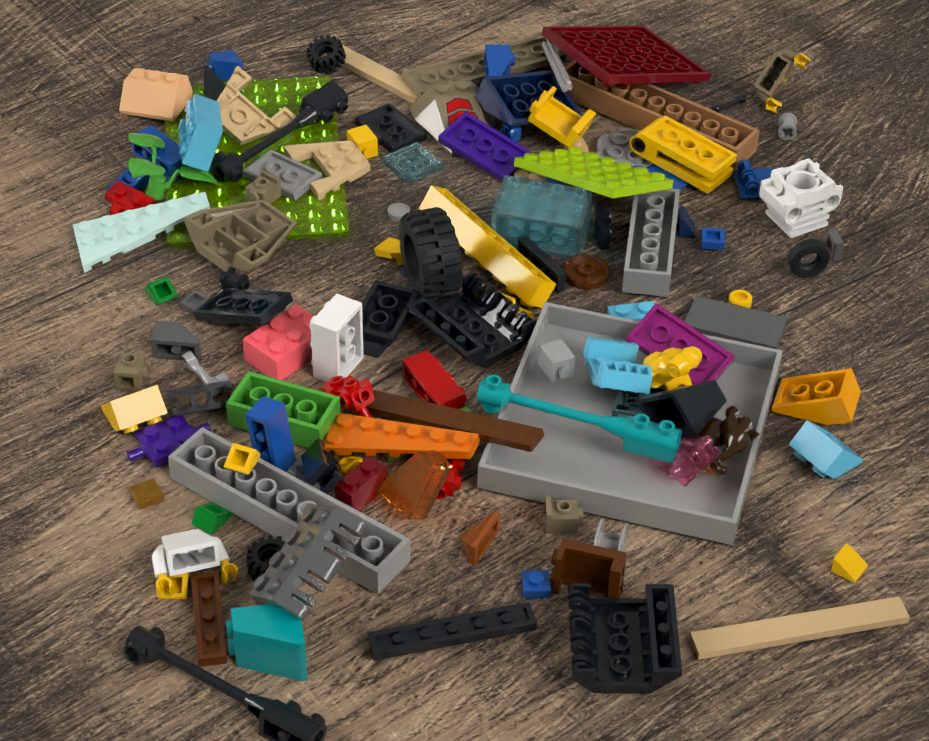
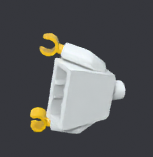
[152,529,238,598]

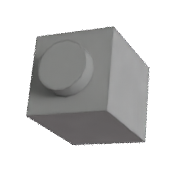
[538,338,576,382]

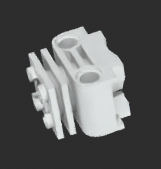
[759,158,843,238]

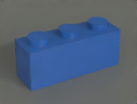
[131,125,185,183]
[245,396,296,472]

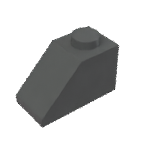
[150,321,201,362]

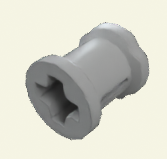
[778,113,797,140]

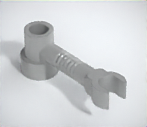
[181,351,230,397]

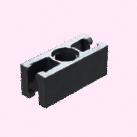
[167,380,232,416]
[301,437,343,494]

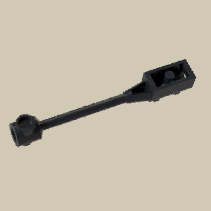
[211,80,348,183]
[124,625,327,741]

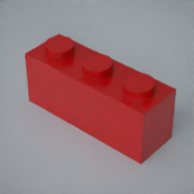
[402,350,467,409]

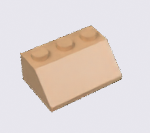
[119,68,194,121]

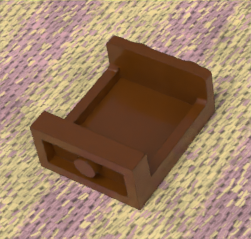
[550,539,627,598]

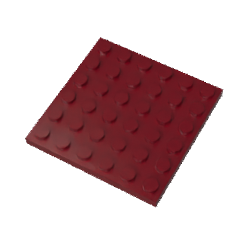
[542,25,711,86]

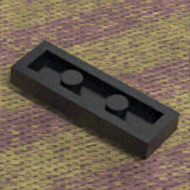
[517,235,567,293]

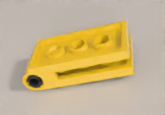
[630,116,737,194]

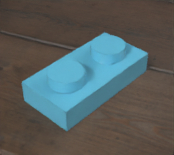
[607,301,655,321]

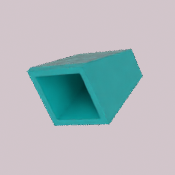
[226,600,307,681]

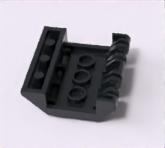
[406,271,537,368]
[568,583,682,694]

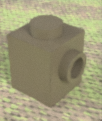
[113,352,150,392]

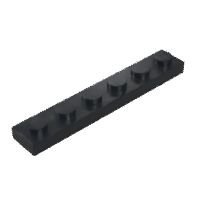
[367,602,537,661]

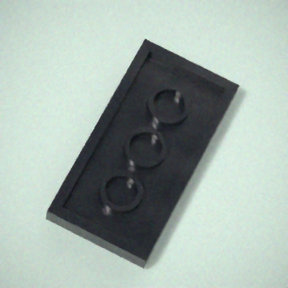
[193,288,293,326]

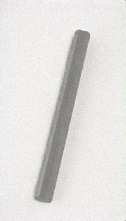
[542,40,573,92]

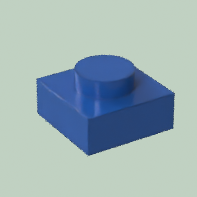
[701,227,725,250]
[522,570,551,598]

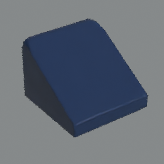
[677,206,696,238]

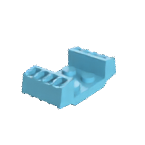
[583,336,653,395]

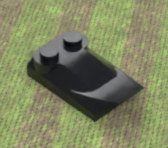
[362,280,419,358]

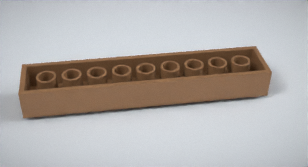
[564,60,760,170]

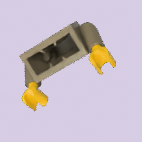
[754,49,811,114]

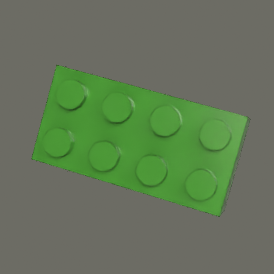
[226,371,340,448]

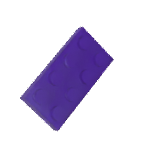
[438,112,533,184]

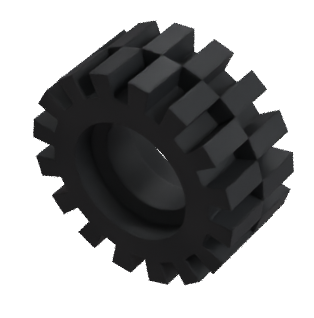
[306,35,346,74]
[246,535,286,581]

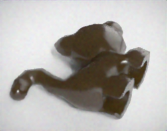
[693,405,760,475]

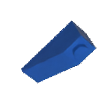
[484,44,515,77]

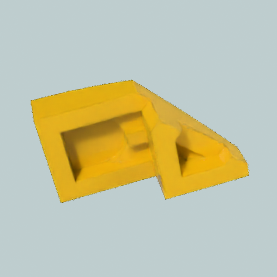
[374,237,403,266]

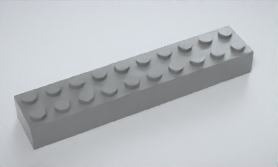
[168,427,410,594]

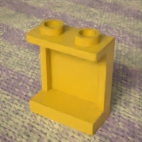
[527,86,597,148]

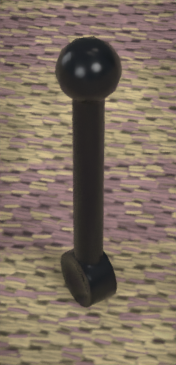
[712,95,747,112]

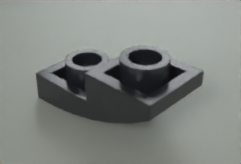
[594,202,612,250]

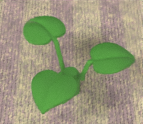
[128,133,217,200]

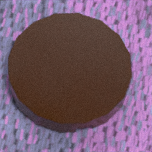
[563,254,609,290]

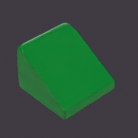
[145,276,178,306]
[192,502,232,534]

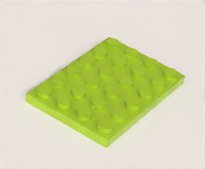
[514,147,674,198]

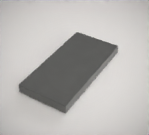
[685,295,788,349]

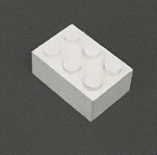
[309,294,364,382]

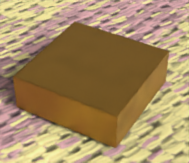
[129,478,164,510]

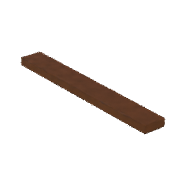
[366,390,544,452]

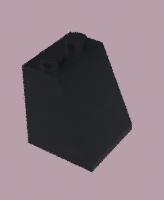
[635,380,727,438]

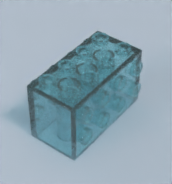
[491,175,593,258]

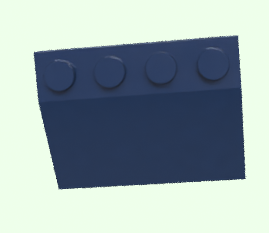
[475,70,582,126]

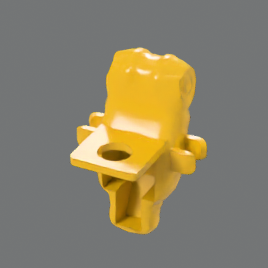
[641,346,703,390]

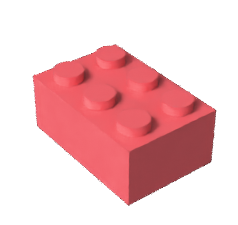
[243,304,314,380]

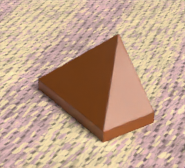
[459,511,500,566]

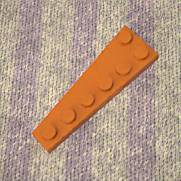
[322,413,480,459]

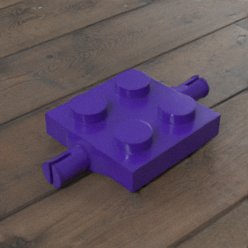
[126,415,211,468]

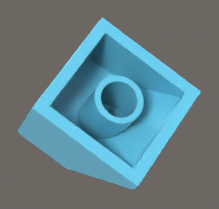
[789,420,864,479]

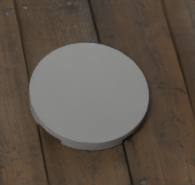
[595,128,655,169]

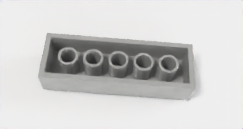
[622,189,680,297]

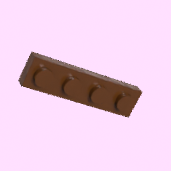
[191,572,227,667]

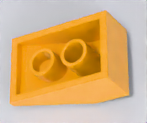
[772,368,861,425]

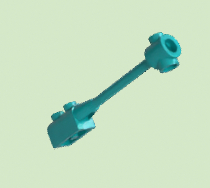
[477,375,682,464]

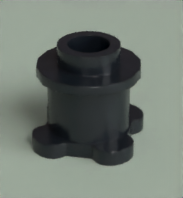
[219,266,250,289]

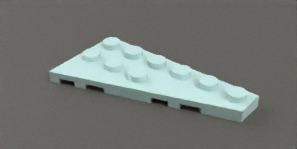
[73,192,210,273]

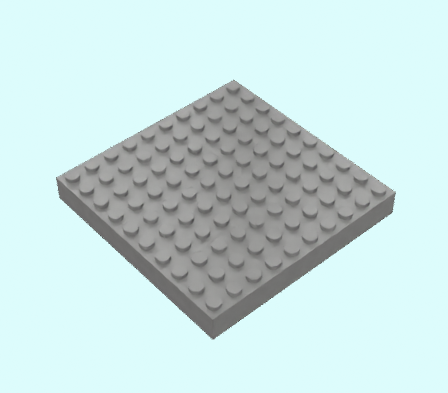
[477,302,783,545]

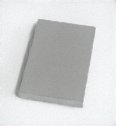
[243,150,323,201]

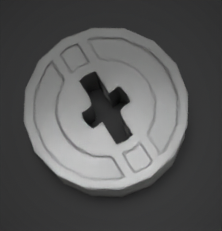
[593,518,629,552]

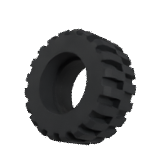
[399,207,463,300]

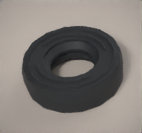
[787,239,830,278]

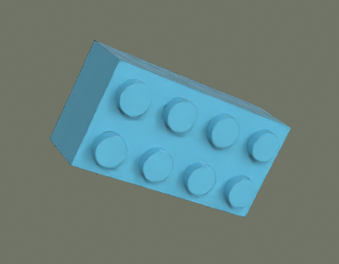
[178,94,223,172]

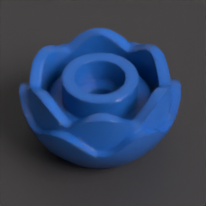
[501,122,522,143]

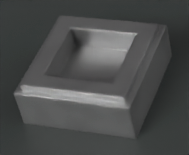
[825,229,844,262]
[179,290,211,315]

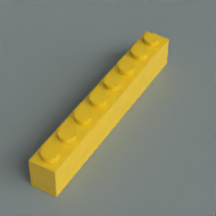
[419,185,556,308]

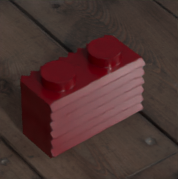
[335,456,387,511]

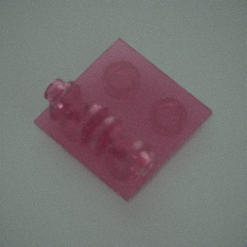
[654,435,723,487]

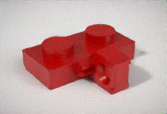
[105,180,155,215]

